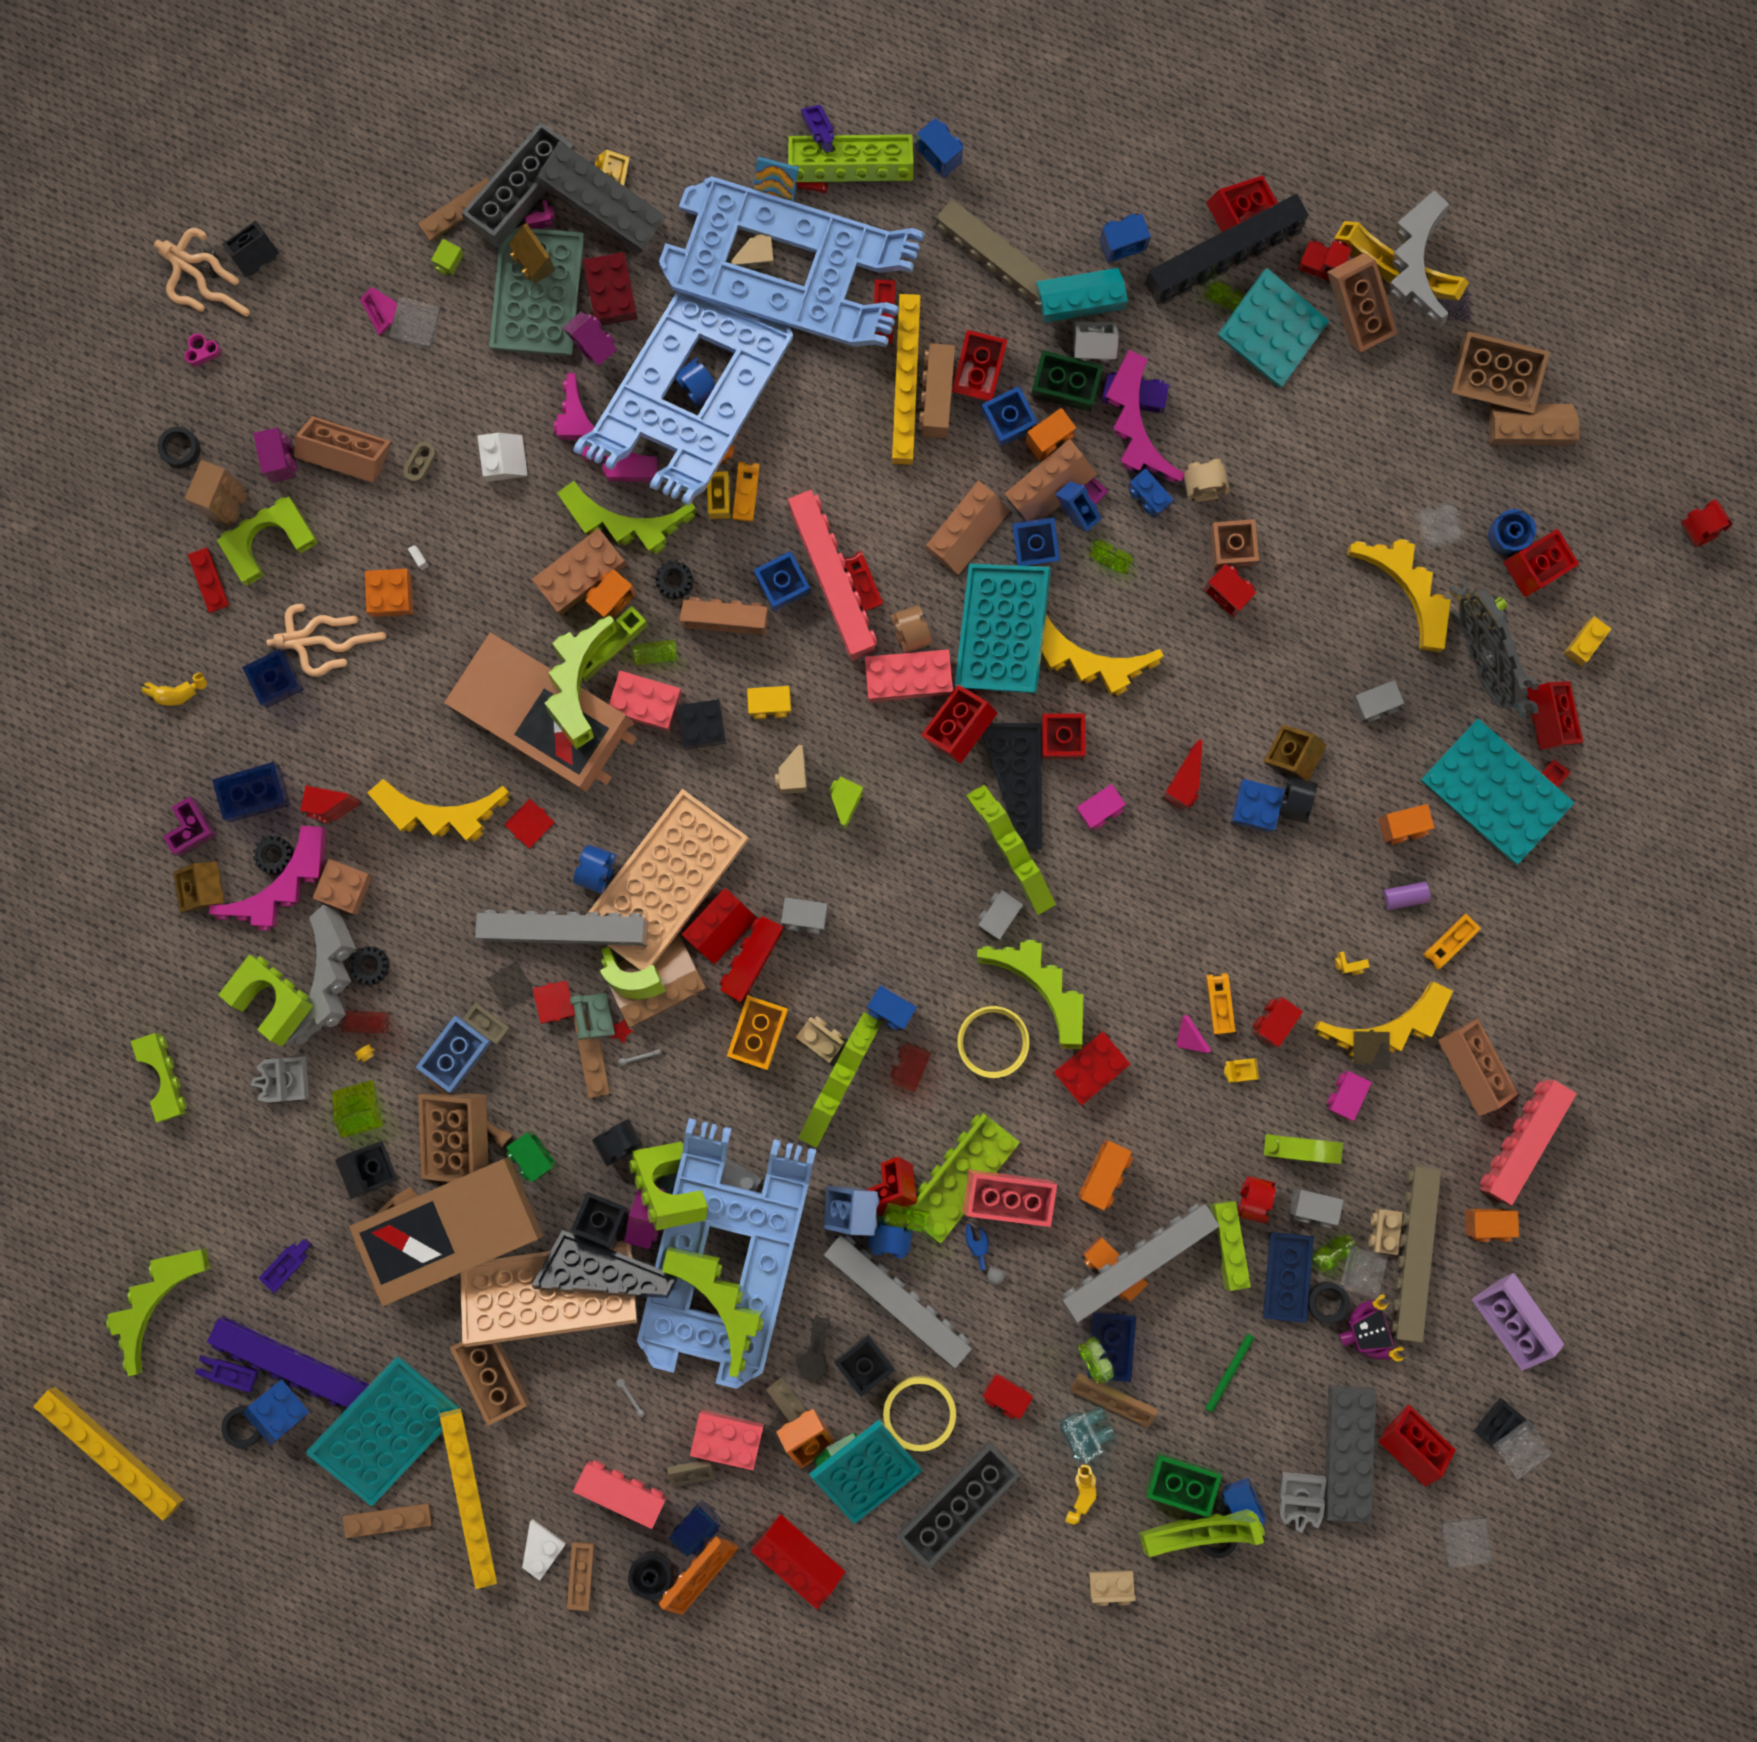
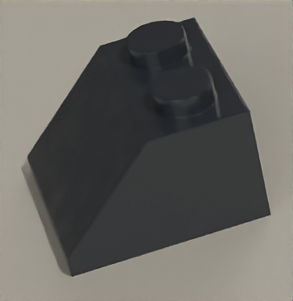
[222,220,279,277]
[335,1141,398,1199]

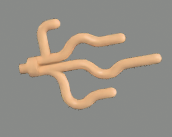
[154,228,250,317]
[267,604,386,677]

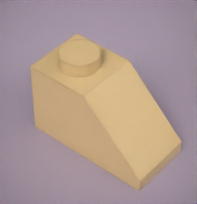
[732,235,774,269]

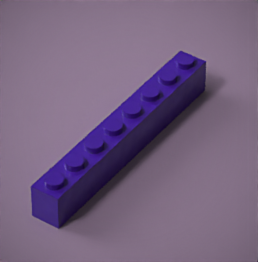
[207,1316,370,1408]

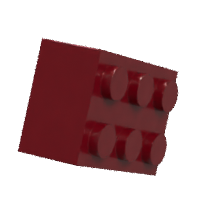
[583,252,638,326]

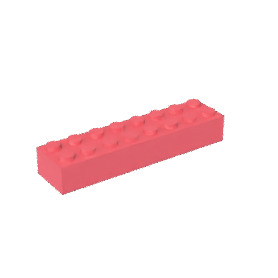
[788,490,877,661]

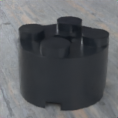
[1279,777,1318,824]
[592,1119,643,1167]
[628,1551,674,1600]

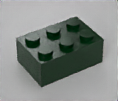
[1030,350,1103,412]

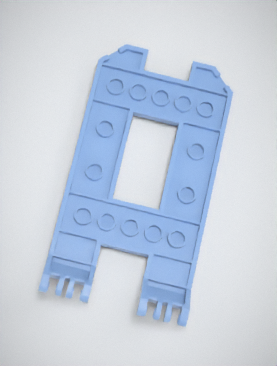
[659,176,925,347]
[573,291,793,505]
[637,1118,816,1389]

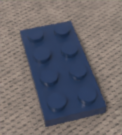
[1262,1232,1314,1323]

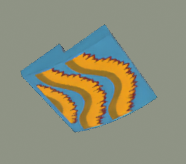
[753,157,799,202]

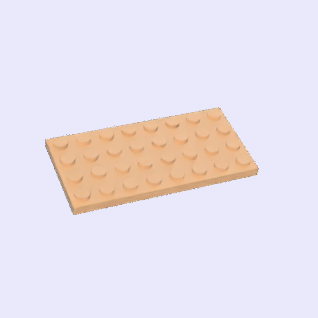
[586,789,749,970]
[460,1241,637,1347]

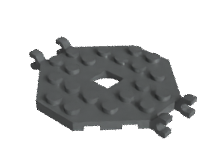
[1450,581,1538,718]

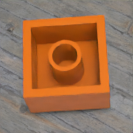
[1025,408,1076,462]
[365,569,413,617]
[585,569,637,619]
[1378,804,1435,845]
[1465,1209,1519,1242]
[776,1409,835,1469]

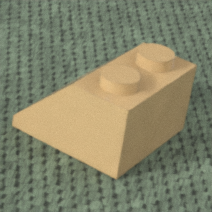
[775,745,807,794]

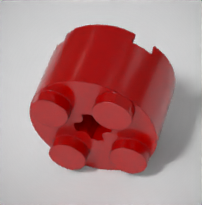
[1681,499,1733,547]
[1237,1176,1276,1224]

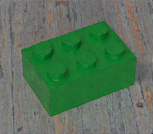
[1144,1452,1222,1518]

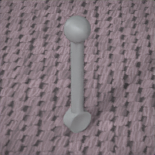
[618,1049,662,1066]
[616,1378,645,1418]

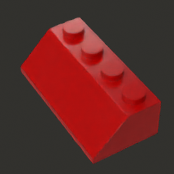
[719,916,785,1003]
[751,1513,846,1610]

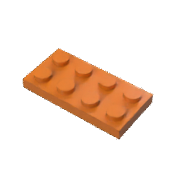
[659,1536,739,1615]

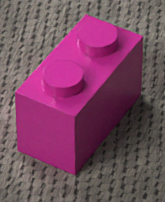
[1075,784,1126,830]
[1326,1071,1372,1121]

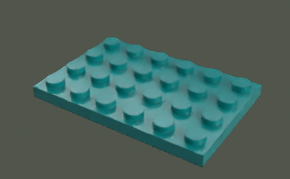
[954,564,1051,694]
[1420,719,1575,866]
[306,1355,462,1507]

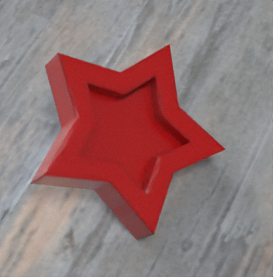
[610,1019,634,1044]

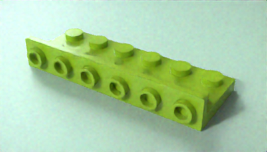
[788,134,913,182]
[903,1113,1020,1243]

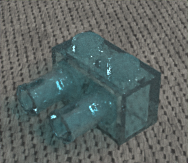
[1058,1406,1116,1463]

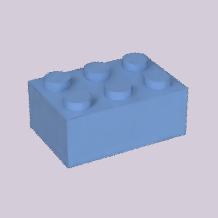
[416,1016,492,1093]
[823,1186,879,1236]

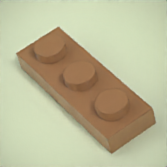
[567,1542,595,1611]

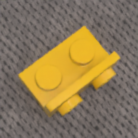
[595,149,630,186]

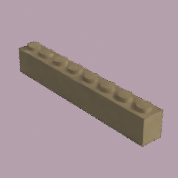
[936,199,1071,326]
[1390,1166,1441,1343]

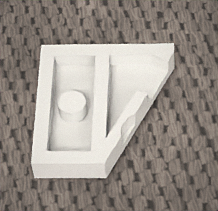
[522,1519,566,1580]

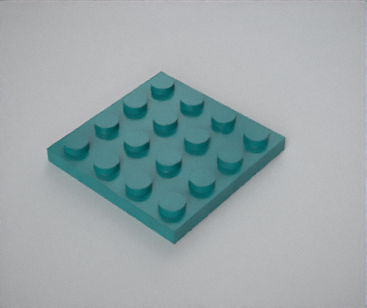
[1216,268,1330,388]
[809,1420,922,1524]

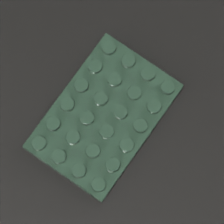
[489,227,585,357]

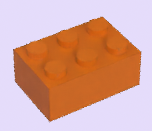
[1078,1139,1133,1210]

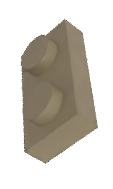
[463,1002,510,1045]
[766,1377,806,1422]
[668,1460,715,1488]

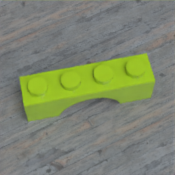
[582,606,648,682]
[131,1033,187,1123]
[1210,1200,1251,1291]

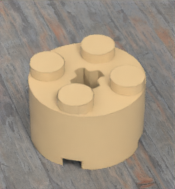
[1184,459,1230,502]

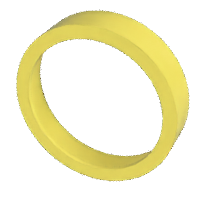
[957,1006,1029,1078]
[883,1376,956,1451]

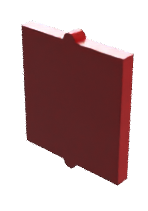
[504,799,555,849]
[532,980,575,1024]

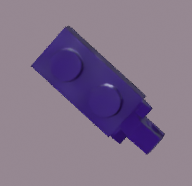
[801,104,834,153]
[258,1239,312,1293]

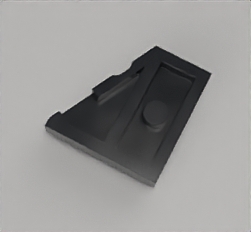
[1473,1398,1533,1446]

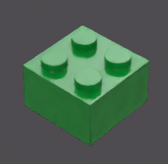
[506,1131,558,1182]

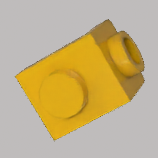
[1334,952,1370,976]
[1224,1058,1259,1083]

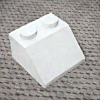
[478,433,528,482]

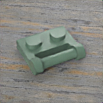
[570,993,615,1040]

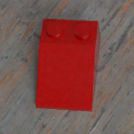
[1206,175,1278,232]
[951,330,1008,401]
[1503,529,1579,597]
[1162,739,1203,811]

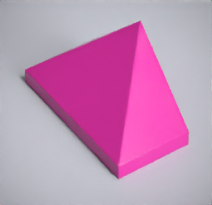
[360,288,398,335]
[1176,1015,1211,1053]

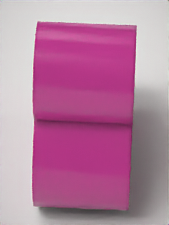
[184,333,221,367]

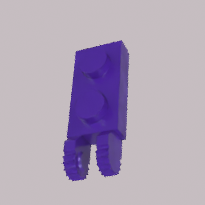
[195,1355,259,1392]

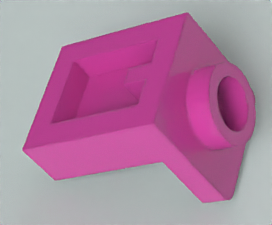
[525,200,556,229]

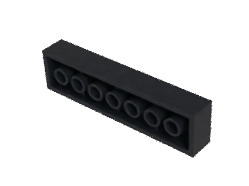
[1145,194,1309,304]

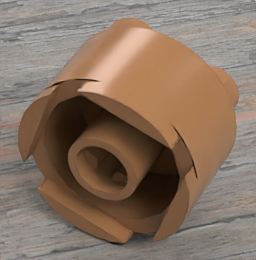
[890,605,932,653]

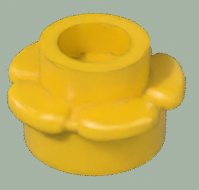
[355,1044,375,1063]

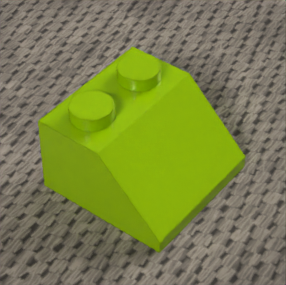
[829,776,864,830]

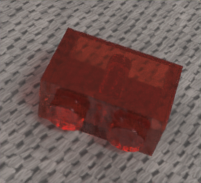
[341,1011,390,1034]
[889,1043,931,1092]

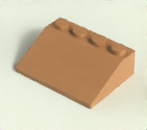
[1451,331,1550,414]
[609,933,707,1028]
[418,1093,488,1182]

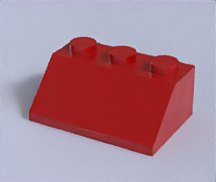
[1527,681,1584,750]
[300,785,361,824]
[682,888,757,965]
[1378,1404,1456,1487]

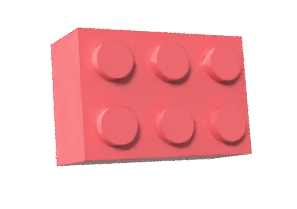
[609,670,682,732]
[690,1410,764,1470]

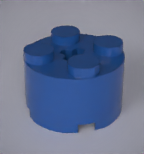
[675,358,716,407]
[1488,509,1536,556]
[573,845,616,894]
[868,1219,914,1258]

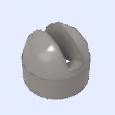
[987,1267,1006,1285]

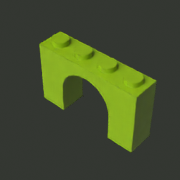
[217,496,319,586]
[218,954,314,1047]
[629,1142,708,1231]

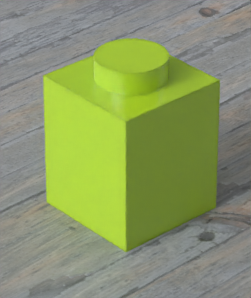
[431,239,464,276]

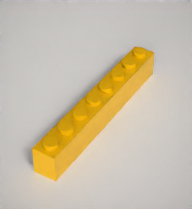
[892,294,920,465]
[33,1387,184,1521]
[439,1408,497,1589]

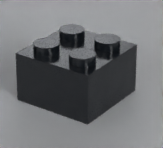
[677,699,726,750]
[570,1192,630,1251]
[834,1333,895,1397]

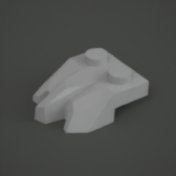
[251,1056,309,1102]
[1279,1472,1327,1533]

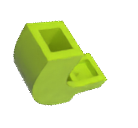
[600,946,666,1000]
[1264,1134,1343,1164]

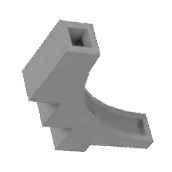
[1389,191,1449,328]
[286,905,356,1045]

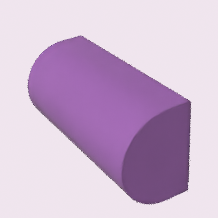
[1382,882,1430,911]

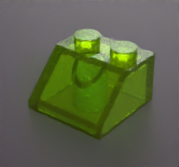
[332,1080,383,1138]

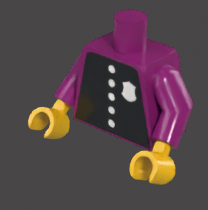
[1339,1294,1406,1362]

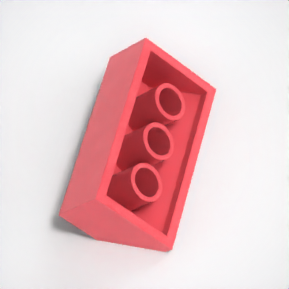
[573,1460,667,1529]

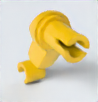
[142,672,207,706]
[1066,1465,1096,1525]

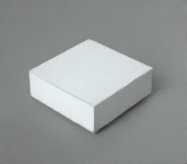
[408,545,428,570]

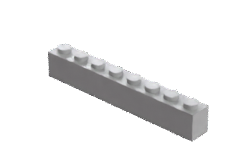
[475,910,648,946]
[1060,1203,1220,1323]
[824,1234,972,1368]

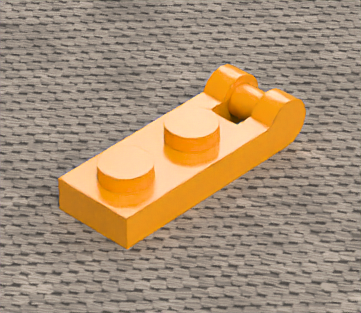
[732,462,760,522]
[1423,914,1481,970]
[1206,973,1236,1034]

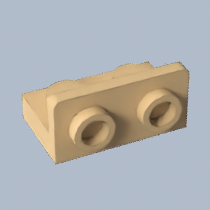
[796,1016,845,1063]
[1368,1209,1403,1255]
[1089,1570,1136,1606]

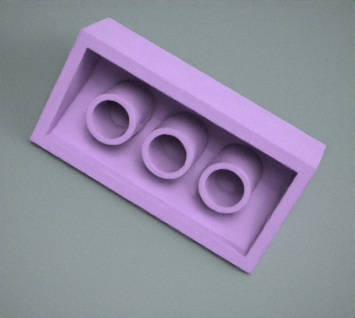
[1471,1273,1564,1371]

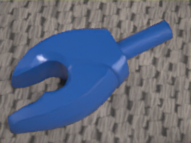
[965,1224,989,1270]

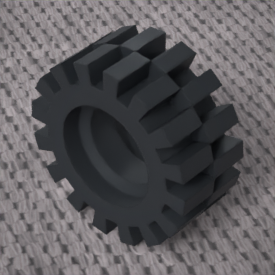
[655,560,694,600]
[253,836,293,875]
[349,946,390,985]

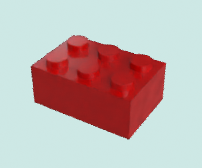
[921,684,998,764]
[1052,1031,1131,1106]

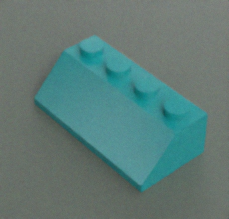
[1036,268,1128,323]

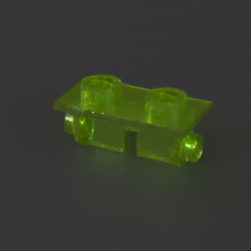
[1206,280,1246,312]
[1088,539,1134,574]
[633,639,677,665]
[883,1203,930,1233]
[1312,1234,1357,1272]
[1077,1337,1114,1384]

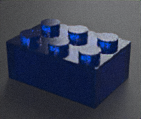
[212,762,291,823]
[1086,1310,1137,1382]

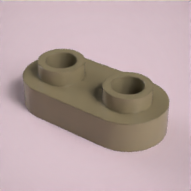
[404,442,436,483]

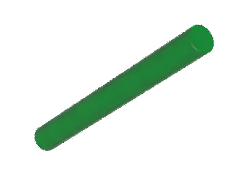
[1205,1333,1255,1413]

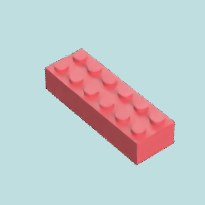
[1480,1080,1577,1205]

